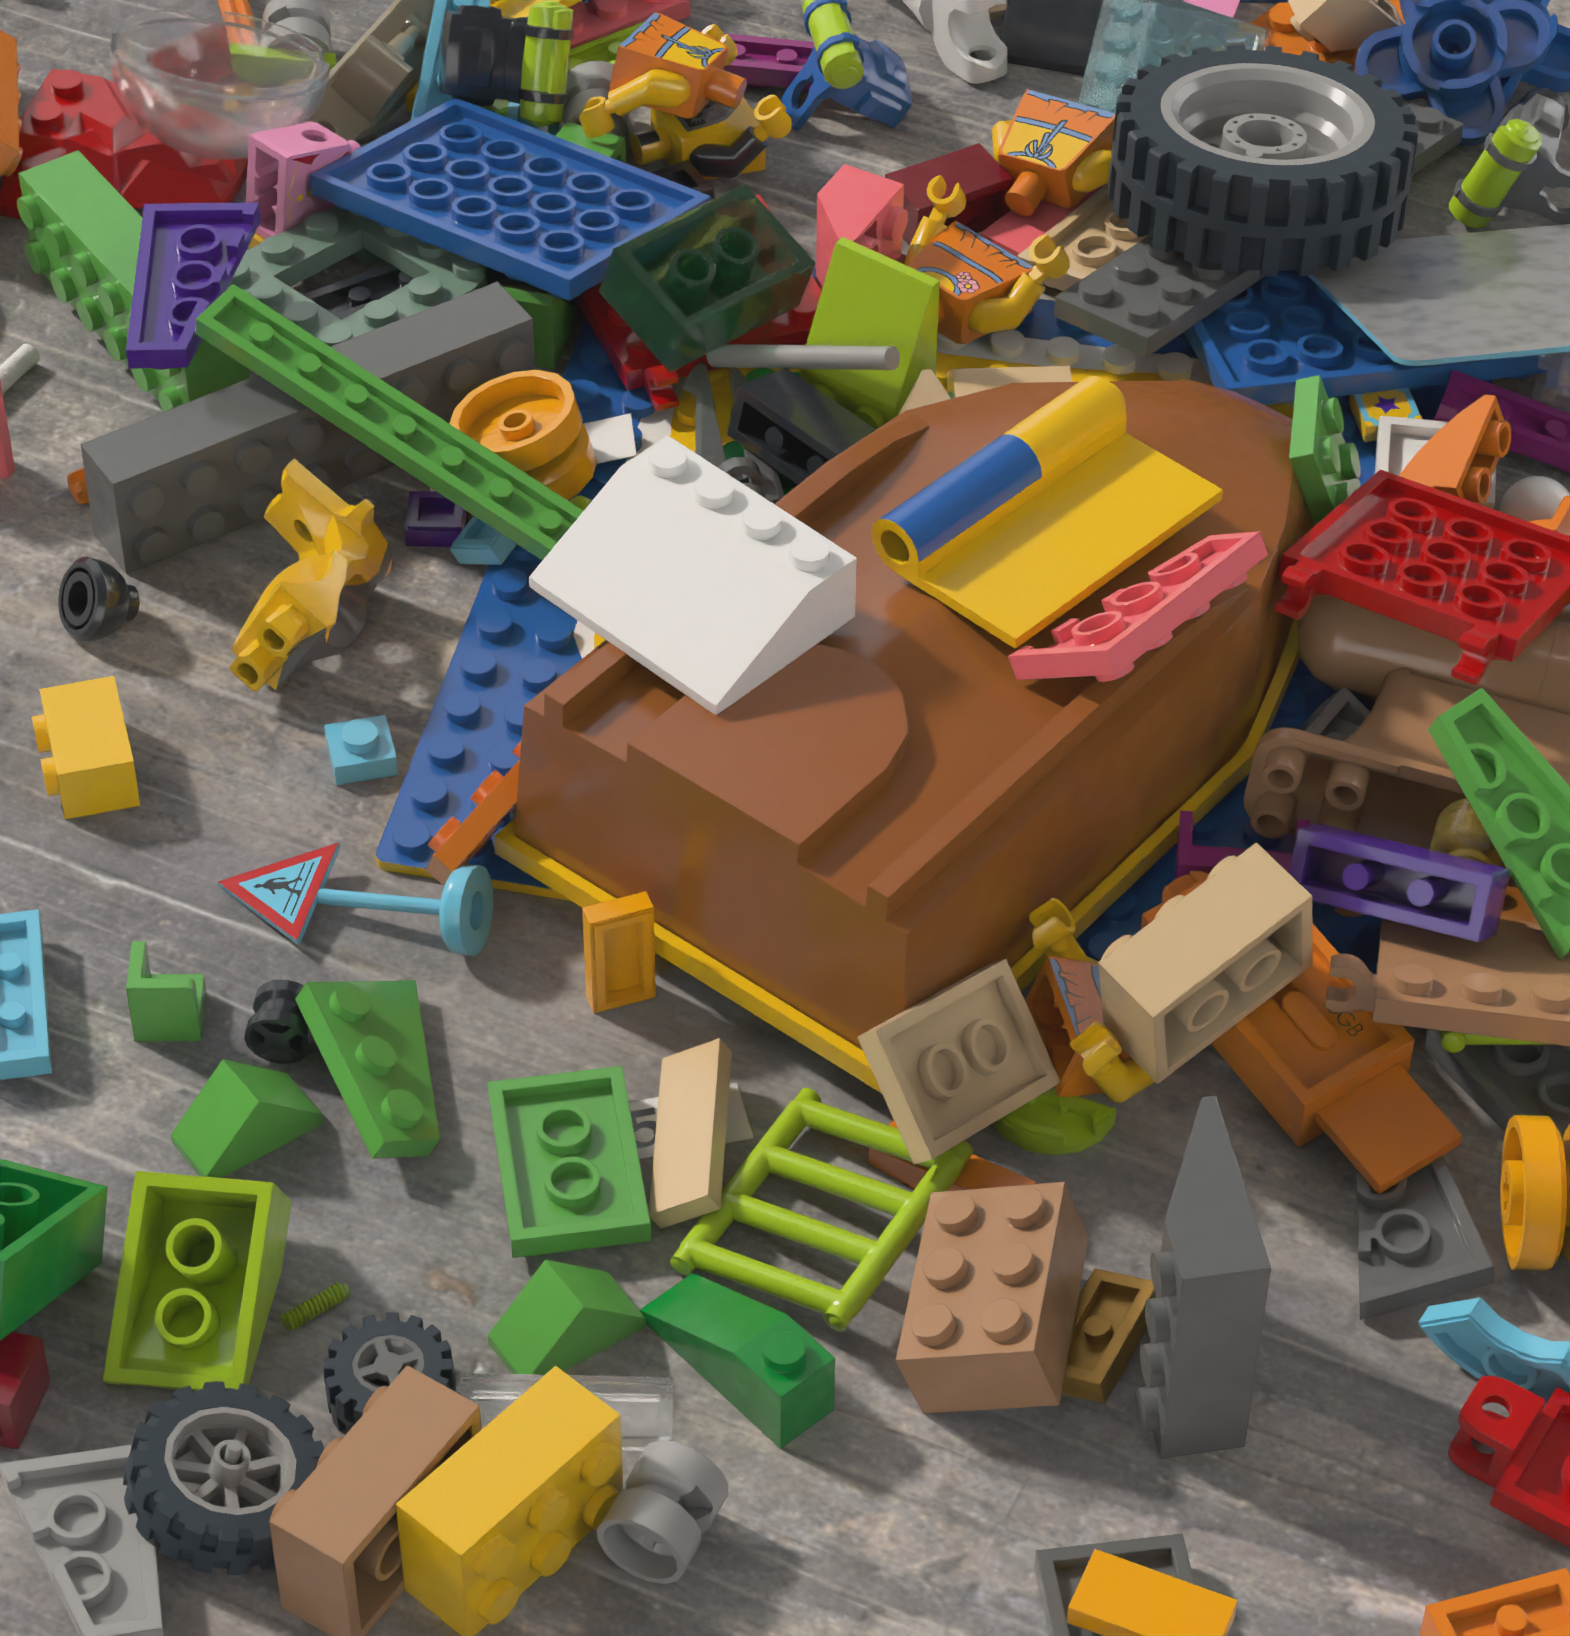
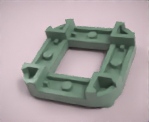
[227,206,489,347]

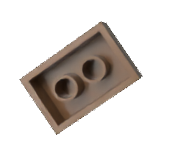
[896,1182,1089,1414]
[269,1365,482,1636]

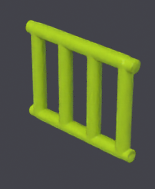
[670,1087,974,1332]

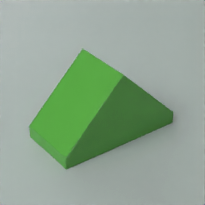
[503,287,580,370]
[171,1059,324,1178]
[488,1259,646,1391]

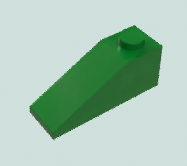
[639,1273,836,1449]

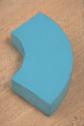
[1418,1297,1570,1407]

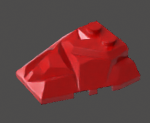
[0,69,249,219]

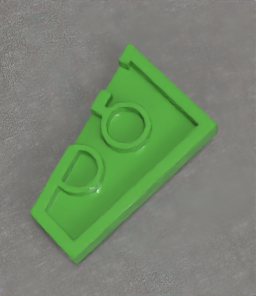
[295,980,440,1159]

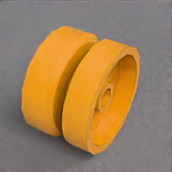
[449,370,597,500]
[1500,1115,1570,1271]

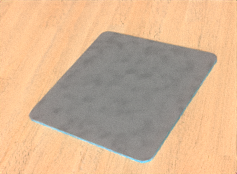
[1308,224,1570,366]

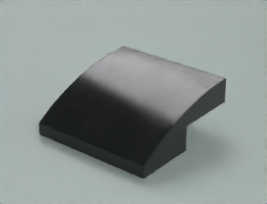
[999,0,1119,78]

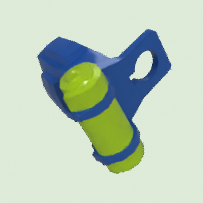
[781,0,912,131]

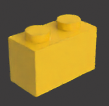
[32,676,140,820]

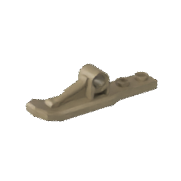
[296,0,435,145]

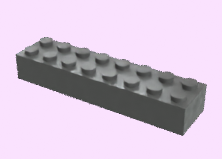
[80,282,535,574]

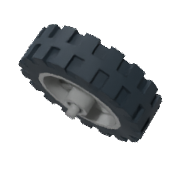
[123,1381,325,1575]

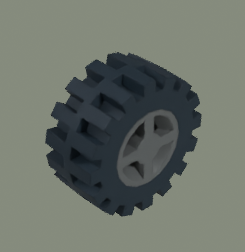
[324,1312,456,1433]

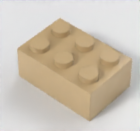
[1098,843,1313,1084]

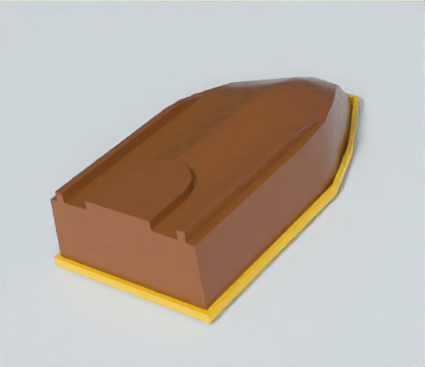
[494,380,1315,1093]

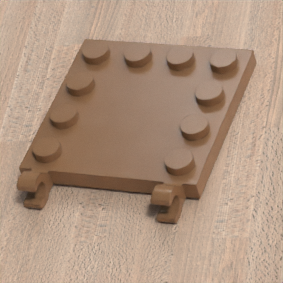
[1325,887,1570,1046]

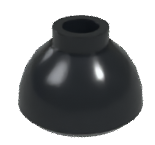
[58,557,140,642]

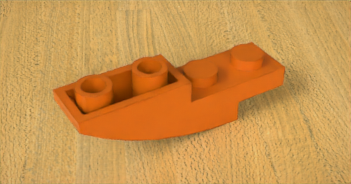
[1399,395,1511,504]

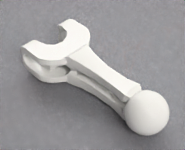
[902,0,1008,84]

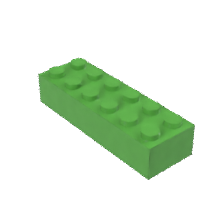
[17,151,250,412]

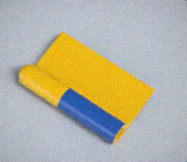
[871,376,1223,649]

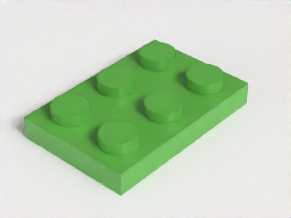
[1289,375,1361,525]
[487,1066,651,1258]

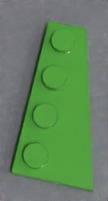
[1428,688,1570,961]

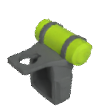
[1449,94,1570,229]

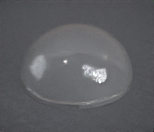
[110,8,330,160]

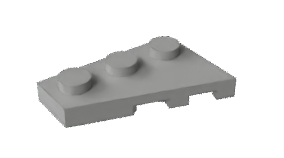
[0,1445,164,1636]

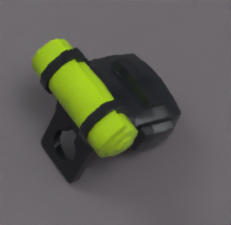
[439,0,574,127]

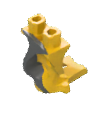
[229,459,392,692]

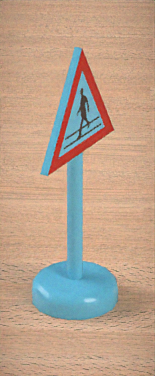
[218,842,494,956]

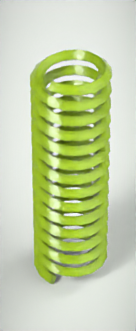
[280,1282,350,1331]

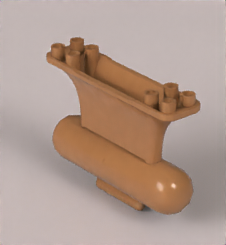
[1244,595,1570,888]

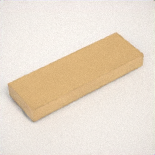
[649,1038,732,1229]

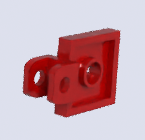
[1448,1376,1570,1548]

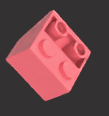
[816,164,908,291]

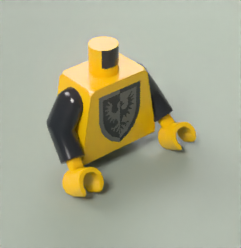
[630,24,792,180]

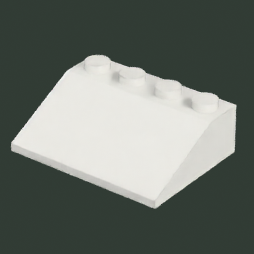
[529,435,857,715]

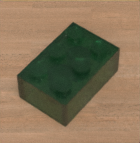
[599,184,816,373]

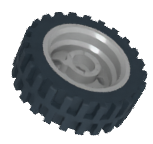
[1108,45,1418,277]

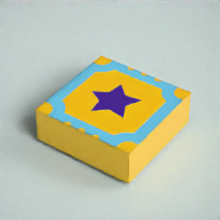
[1349,387,1422,442]

